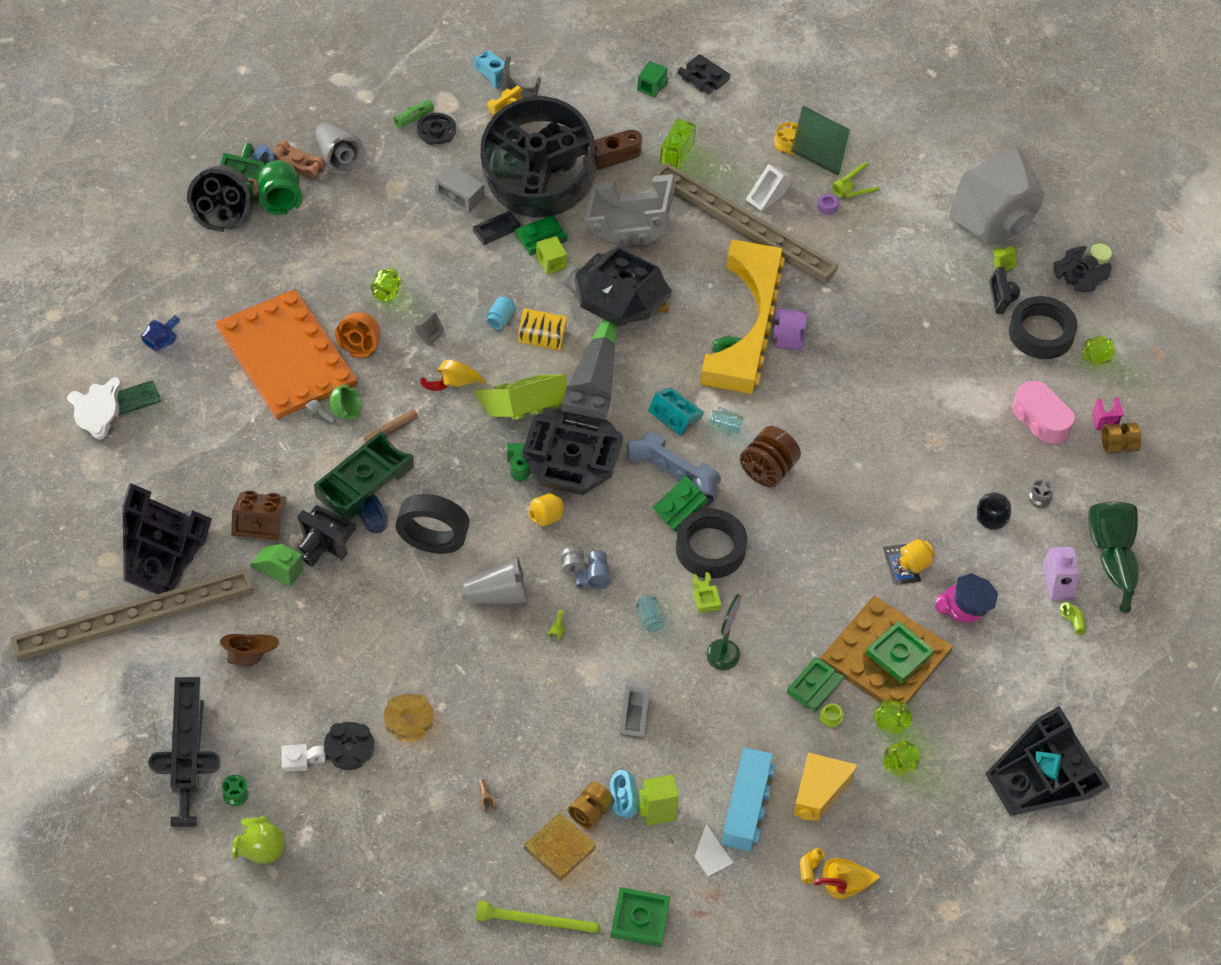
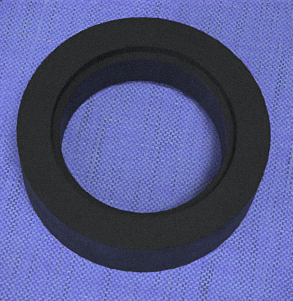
[1009,296,1078,359]
[395,494,470,554]
[676,509,747,579]

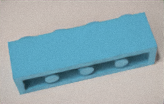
[721,747,776,852]

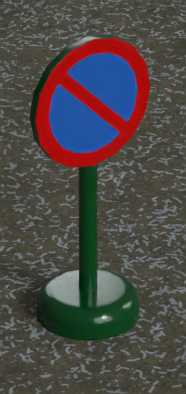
[706,594,741,670]

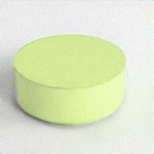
[1089,243,1112,264]

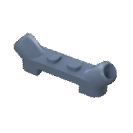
[626,432,721,505]

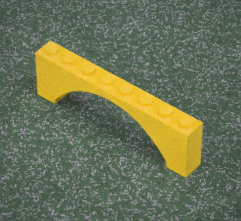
[700,239,785,394]

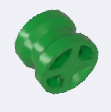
[222,775,248,807]

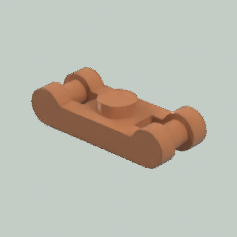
[272,140,326,179]

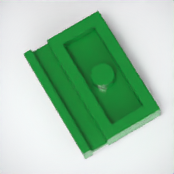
[515,215,568,256]
[652,476,709,532]
[786,657,844,713]

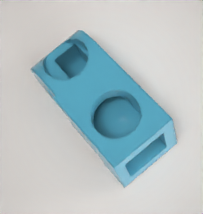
[473,51,510,89]

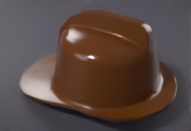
[220,634,279,666]

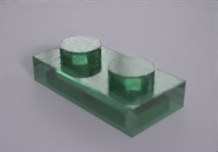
[117,380,161,416]

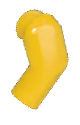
[799,848,825,884]

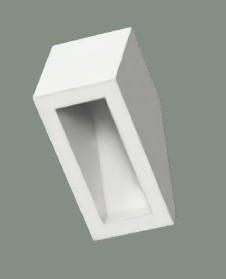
[746,164,794,211]

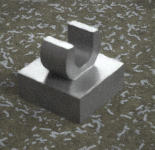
[414,311,444,343]

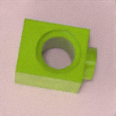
[536,236,567,275]

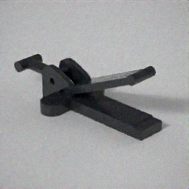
[148,677,221,827]

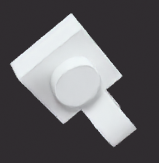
[281,744,325,773]

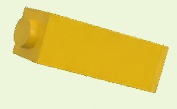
[793,752,857,821]

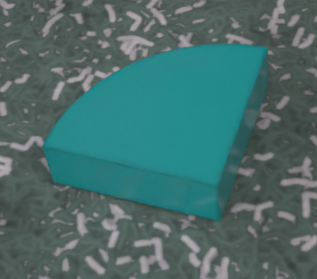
[1036,751,1062,781]

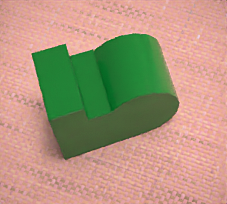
[507,443,530,481]

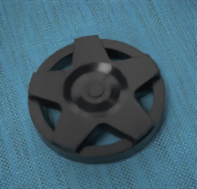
[417,113,456,145]

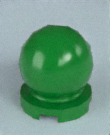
[257,160,302,215]

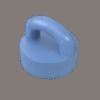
[252,145,274,164]

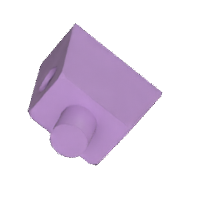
[1043,546,1080,600]

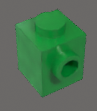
[637,61,669,97]

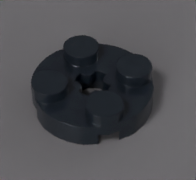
[324,722,374,770]

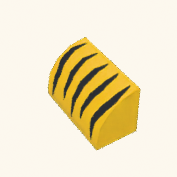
[518,308,567,351]

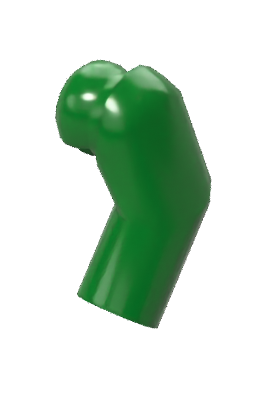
[712,336,743,353]

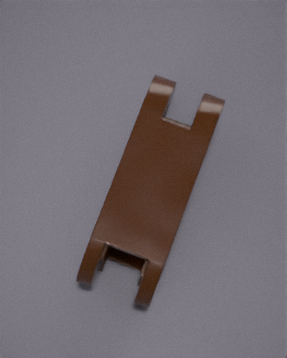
[582,130,642,170]

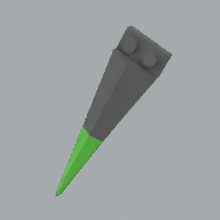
[561,319,617,420]

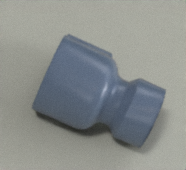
[576,550,611,589]

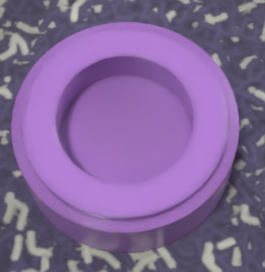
[817,194,839,215]

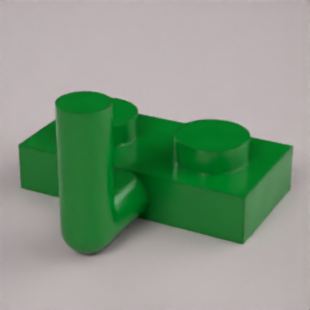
[220,142,265,181]

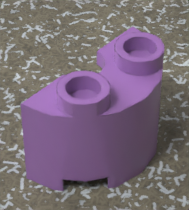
[773,308,807,350]

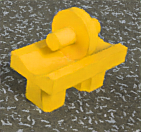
[487,86,523,115]

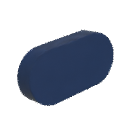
[358,494,388,533]

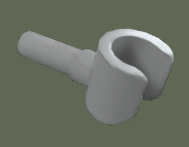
[305,400,336,424]

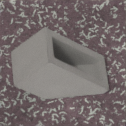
[619,679,651,737]

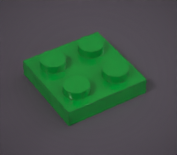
[865,621,935,684]
[610,887,671,947]

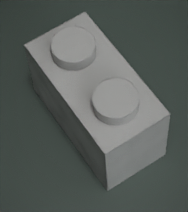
[435,164,484,213]

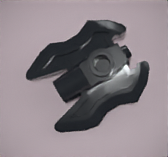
[1053,246,1112,292]

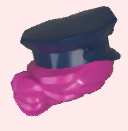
[935,573,998,623]

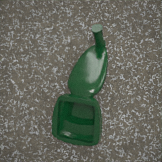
[1088,501,1139,613]

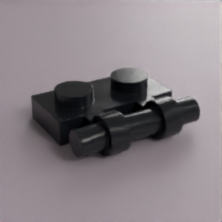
[677,54,730,95]

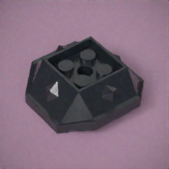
[574,247,672,326]
[522,409,624,495]

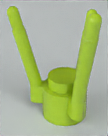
[832,162,880,199]

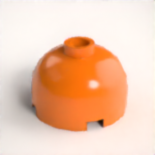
[335,312,381,358]

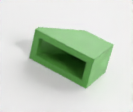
[250,544,303,587]

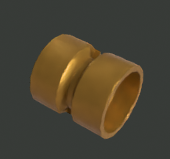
[1101,422,1141,454]
[568,781,615,830]

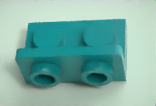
[648,387,704,436]

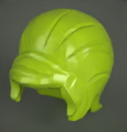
[231,815,286,864]

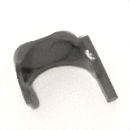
[500,56,541,98]

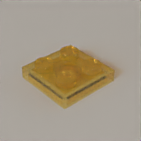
[524,813,596,881]

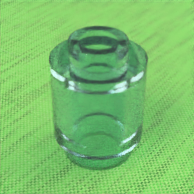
[709,407,744,435]
[635,595,665,632]

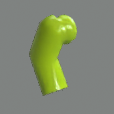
[1059,602,1086,635]

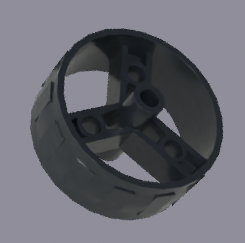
[480,96,597,218]

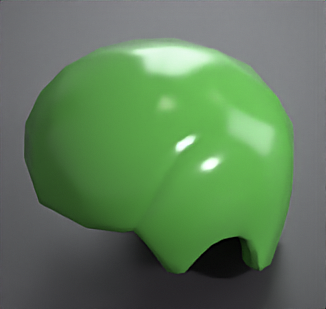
[329,385,361,420]

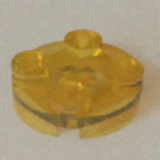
[384,694,433,741]

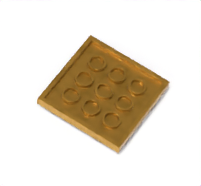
[820,596,953,715]

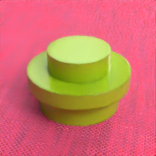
[819,703,844,727]

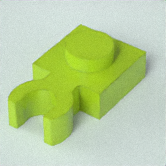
[692,572,721,613]

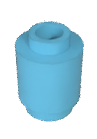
[486,297,516,330]

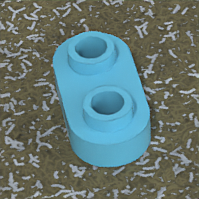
[610,770,639,819]

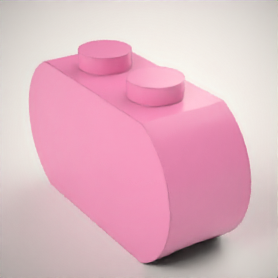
[1012,381,1074,444]

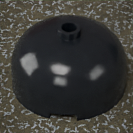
[187,165,254,232]

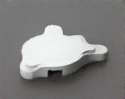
[67,377,122,440]

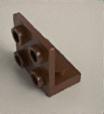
[231,490,286,540]

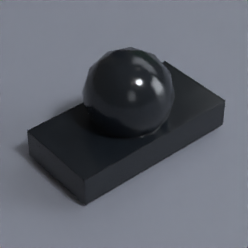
[989,267,1021,315]

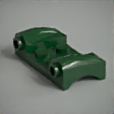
[314,431,414,521]

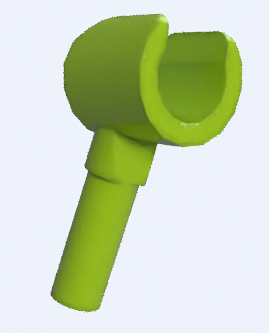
[547,610,566,641]

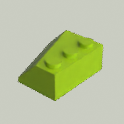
[474,374,567,420]

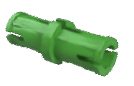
[393,99,434,129]

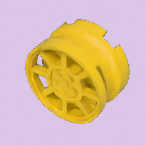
[774,122,805,155]

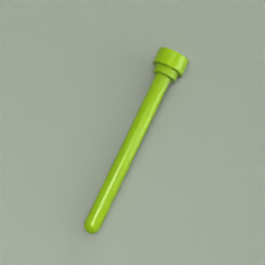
[475,900,600,933]

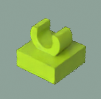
[992,246,1017,272]

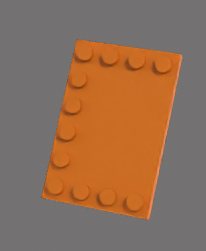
[215,289,357,420]

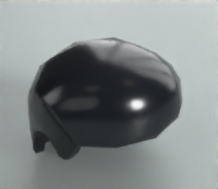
[976,492,1012,530]

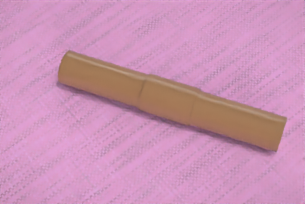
[364,409,418,442]

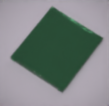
[791,106,850,175]

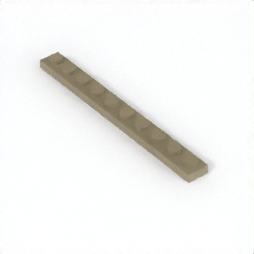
[653,162,838,283]
[10,569,254,662]

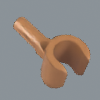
[479,780,496,812]

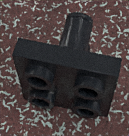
[297,510,348,567]

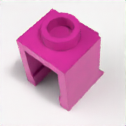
[1091,397,1124,431]

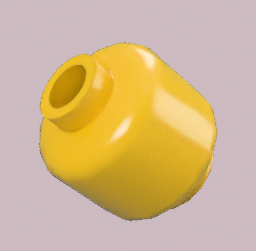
[529,493,565,527]
[899,539,935,574]

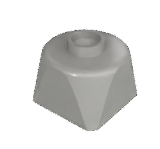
[949,147,1044,243]

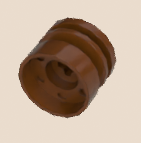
[740,426,801,488]

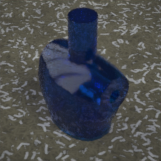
[140,315,180,352]

